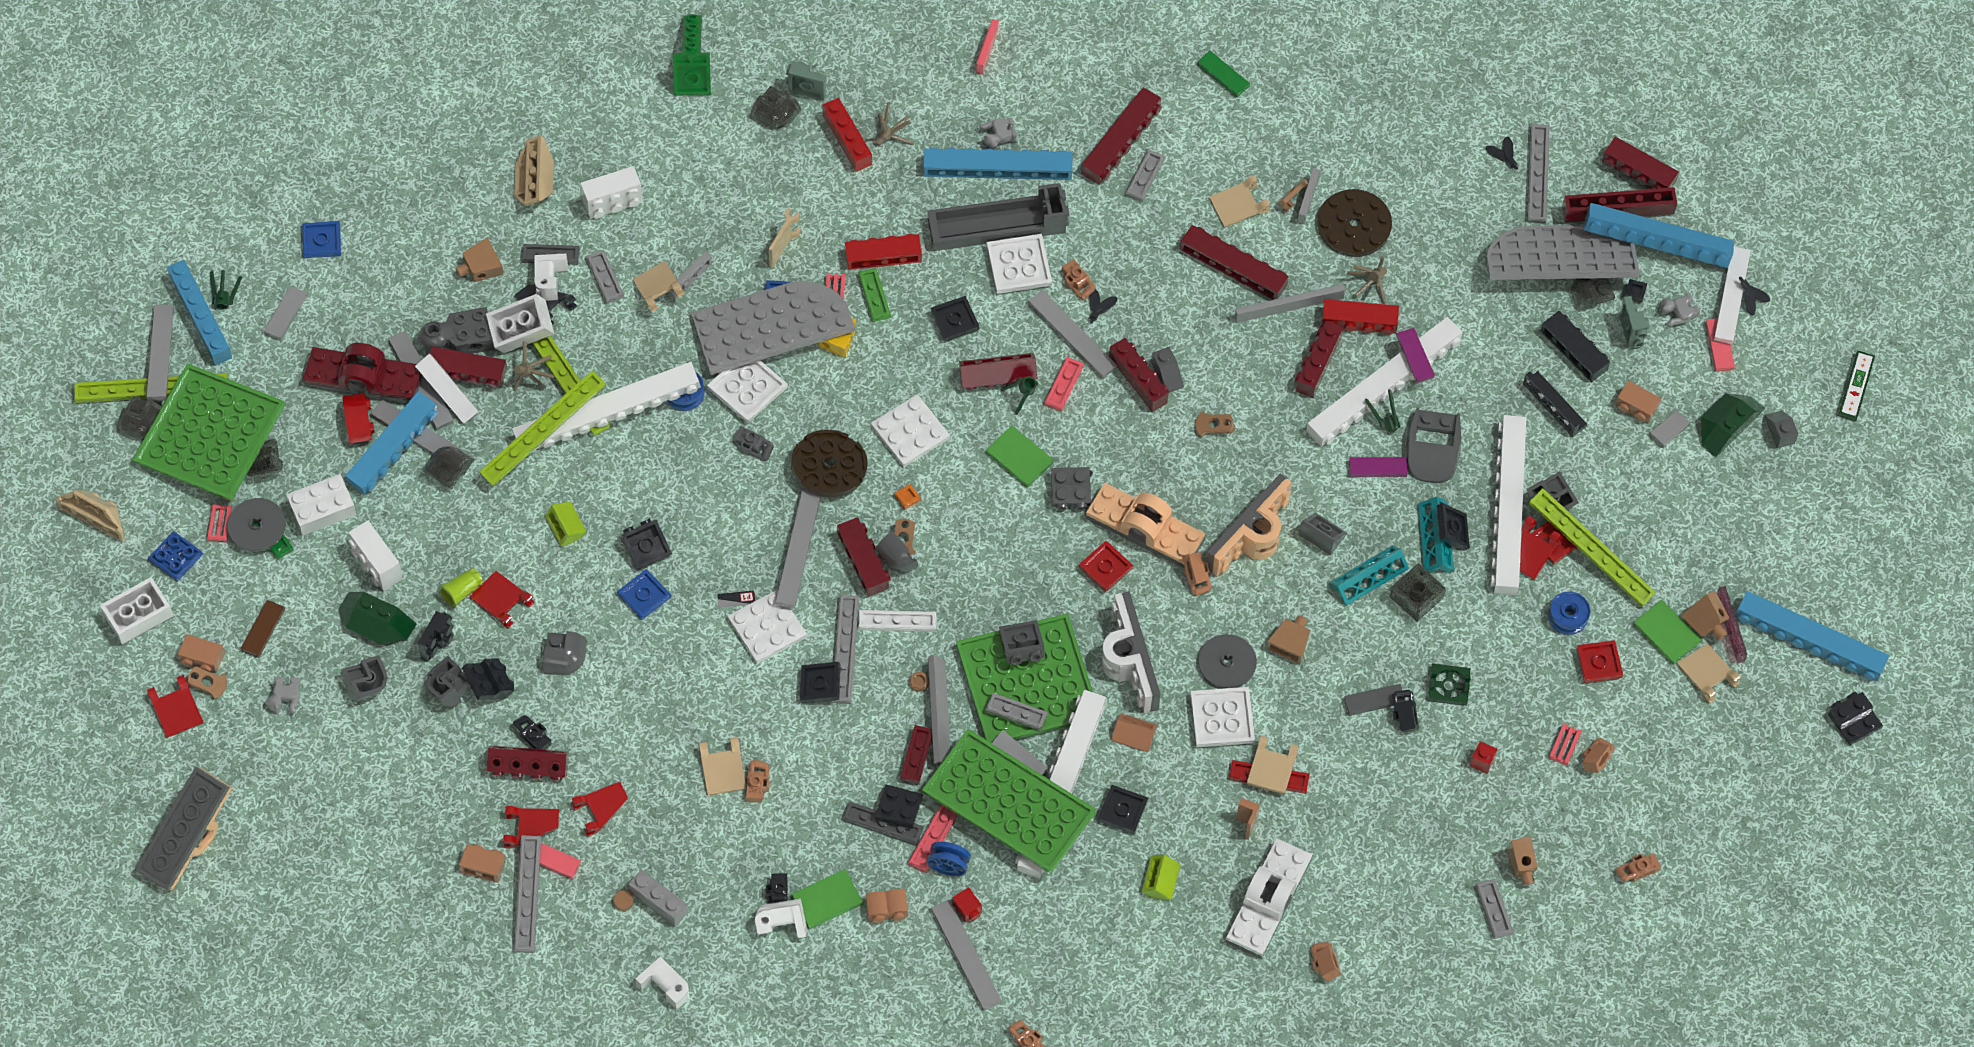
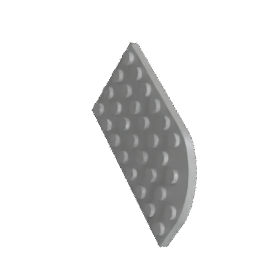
[1486,225,1640,280]
[691,281,856,375]

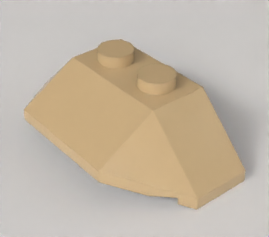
[514,135,554,206]
[56,490,125,542]

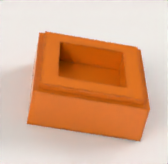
[894,484,921,510]

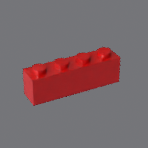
[822,97,872,172]
[845,234,922,270]
[1322,299,1399,335]

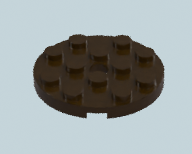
[1317,189,1392,257]
[791,430,868,497]

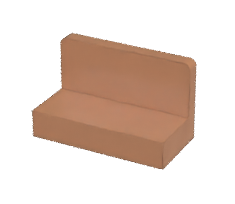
[1112,713,1158,752]
[1236,798,1260,840]

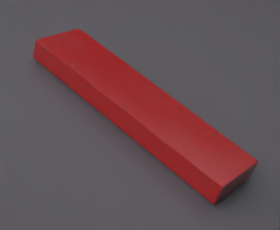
[1229,760,1310,794]

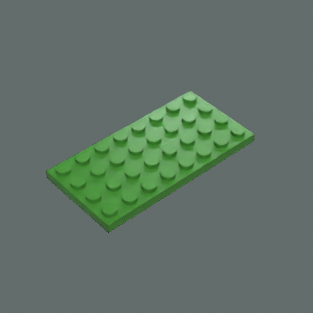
[922,729,1097,874]

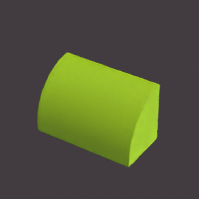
[545,501,587,547]
[1142,854,1181,900]

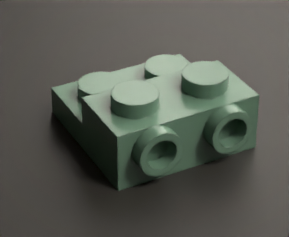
[786,61,826,101]
[1619,296,1649,348]

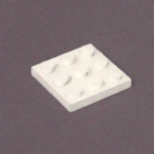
[987,234,1052,294]
[707,360,788,423]
[871,394,950,468]
[728,589,807,664]
[1190,687,1255,748]

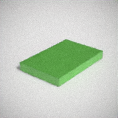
[986,425,1054,487]
[1633,600,1702,665]
[792,869,863,929]

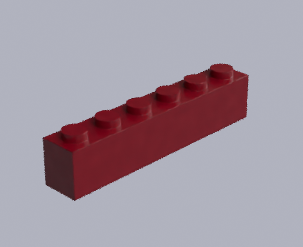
[1081,87,1162,185]
[1562,187,1678,223]
[1180,225,1289,300]

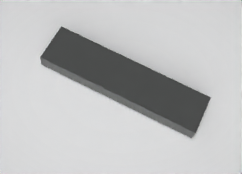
[843,801,924,846]

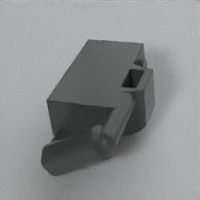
[733,426,774,461]

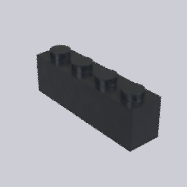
[1540,311,1610,383]

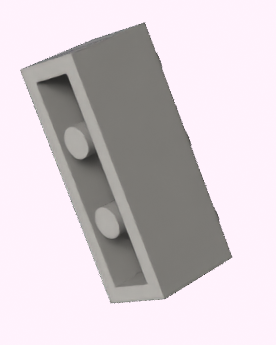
[628,870,688,927]

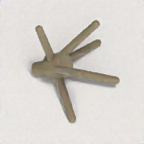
[875,102,914,146]
[1347,256,1387,304]
[513,341,554,391]

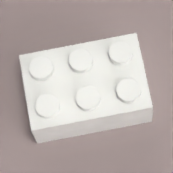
[581,166,643,219]
[486,294,554,353]
[286,474,356,536]
[348,521,403,591]
[100,577,173,645]

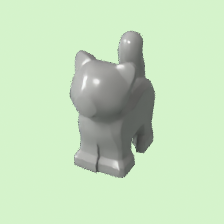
[979,118,1017,149]
[1660,293,1700,327]
[266,676,300,715]

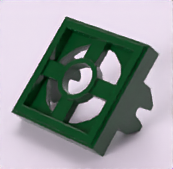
[1428,663,1471,706]

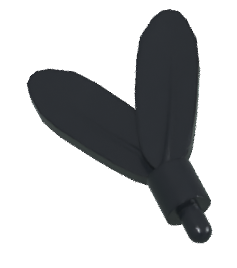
[1486,137,1518,170]
[1739,276,1770,316]
[1089,289,1118,323]

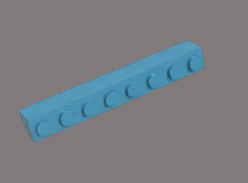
[924,147,1072,180]
[1584,203,1734,268]
[1735,591,1890,682]

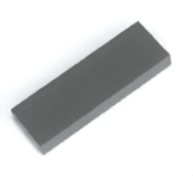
[522,244,580,265]
[1344,684,1406,716]

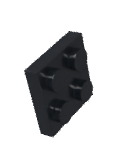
[931,296,980,342]
[1437,503,1470,551]
[800,662,841,704]
[875,784,923,829]
[1098,785,1148,835]

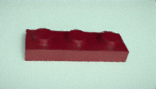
[900,725,932,785]

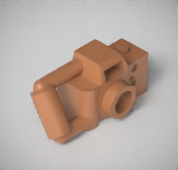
[1062,259,1095,300]
[1182,552,1212,596]
[1582,738,1615,773]
[746,759,770,803]
[1615,853,1661,882]
[1311,941,1341,982]
[1008,1020,1045,1047]

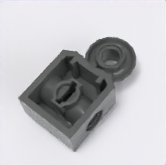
[419,307,495,354]

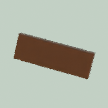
[241,600,285,658]

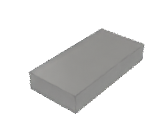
[1650,410,1690,448]

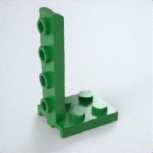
[673,14,711,95]

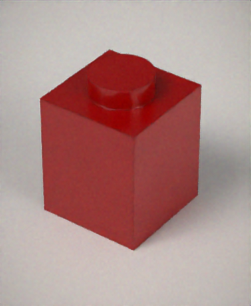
[1470,741,1498,774]
[952,887,982,923]

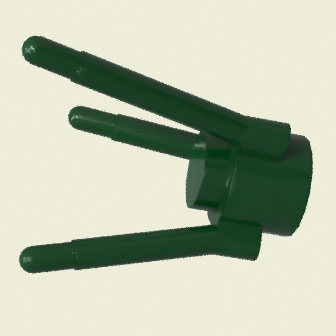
[210,270,242,309]
[1000,376,1038,415]
[1365,389,1401,432]

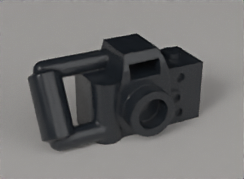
[1392,689,1419,732]
[513,715,552,750]
[766,873,788,904]

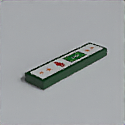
[1838,350,1875,422]

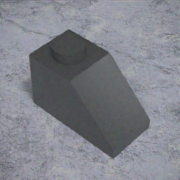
[1151,347,1184,393]
[1764,410,1798,449]

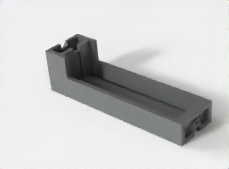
[927,183,1069,251]

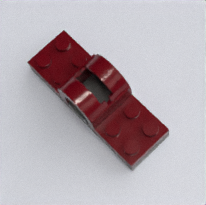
[303,343,423,404]

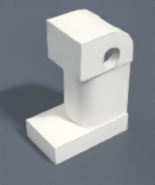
[534,254,568,301]
[755,898,808,938]
[635,956,689,1010]

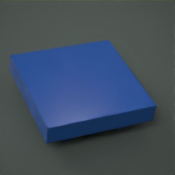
[148,531,203,582]

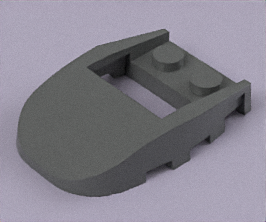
[1405,408,1462,483]

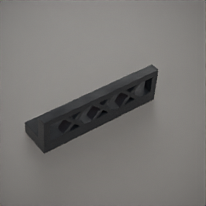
[1523,371,1587,437]

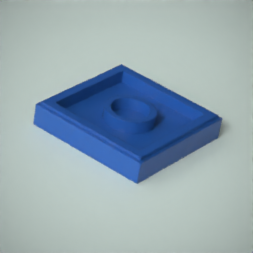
[302,221,341,259]
[617,569,671,620]

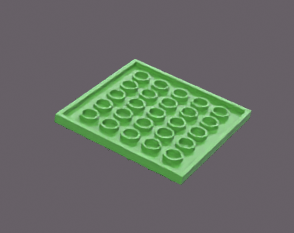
[133,363,286,502]
[956,613,1093,743]

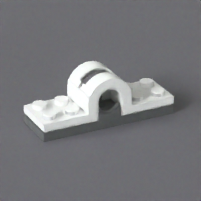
[1101,591,1161,713]
[1225,838,1312,960]

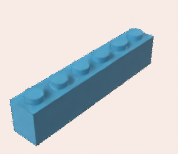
[167,260,232,366]
[345,391,438,495]

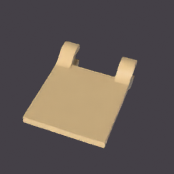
[1209,175,1270,228]
[769,208,801,268]
[633,261,685,312]
[1677,643,1741,704]
[1247,736,1299,794]
[699,737,747,796]

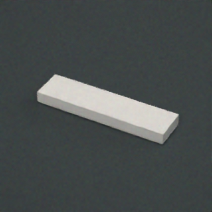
[415,354,479,424]
[858,610,936,632]

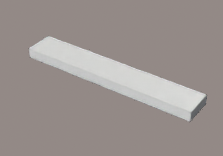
[1714,247,1751,344]

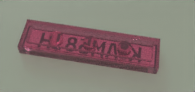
[1717,586,1748,663]

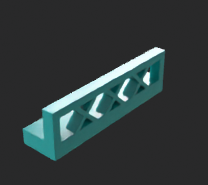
[1418,496,1454,574]
[1329,545,1409,605]

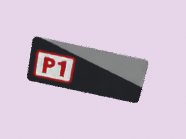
[717,590,755,608]

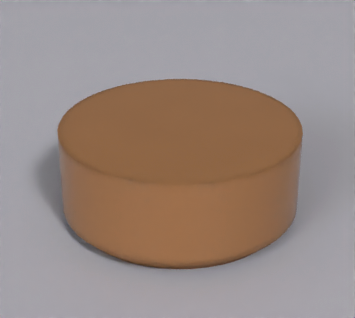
[910,672,929,692]
[614,890,634,911]

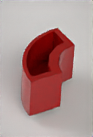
[342,393,375,444]

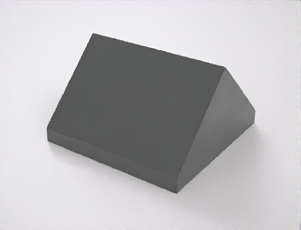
[1299,513,1347,555]

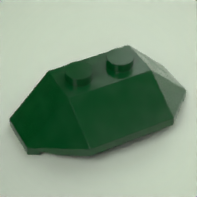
[1701,393,1765,457]
[339,592,417,645]

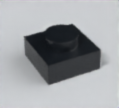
[1625,279,1647,303]

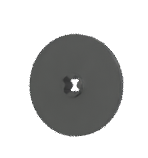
[227,498,286,551]
[1198,634,1257,689]

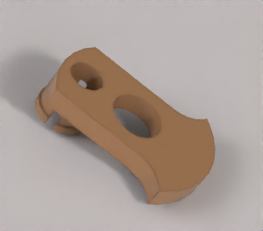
[1277,178,1308,212]
[1196,411,1236,438]
[894,519,916,556]
[187,666,227,700]

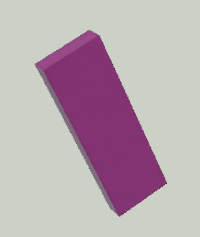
[1396,328,1435,383]
[1349,457,1408,477]

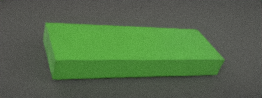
[858,268,891,322]

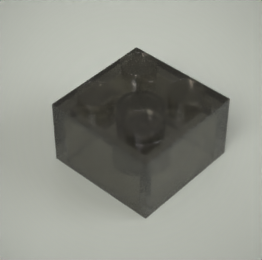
[1389,563,1446,622]

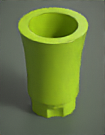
[439,567,483,608]

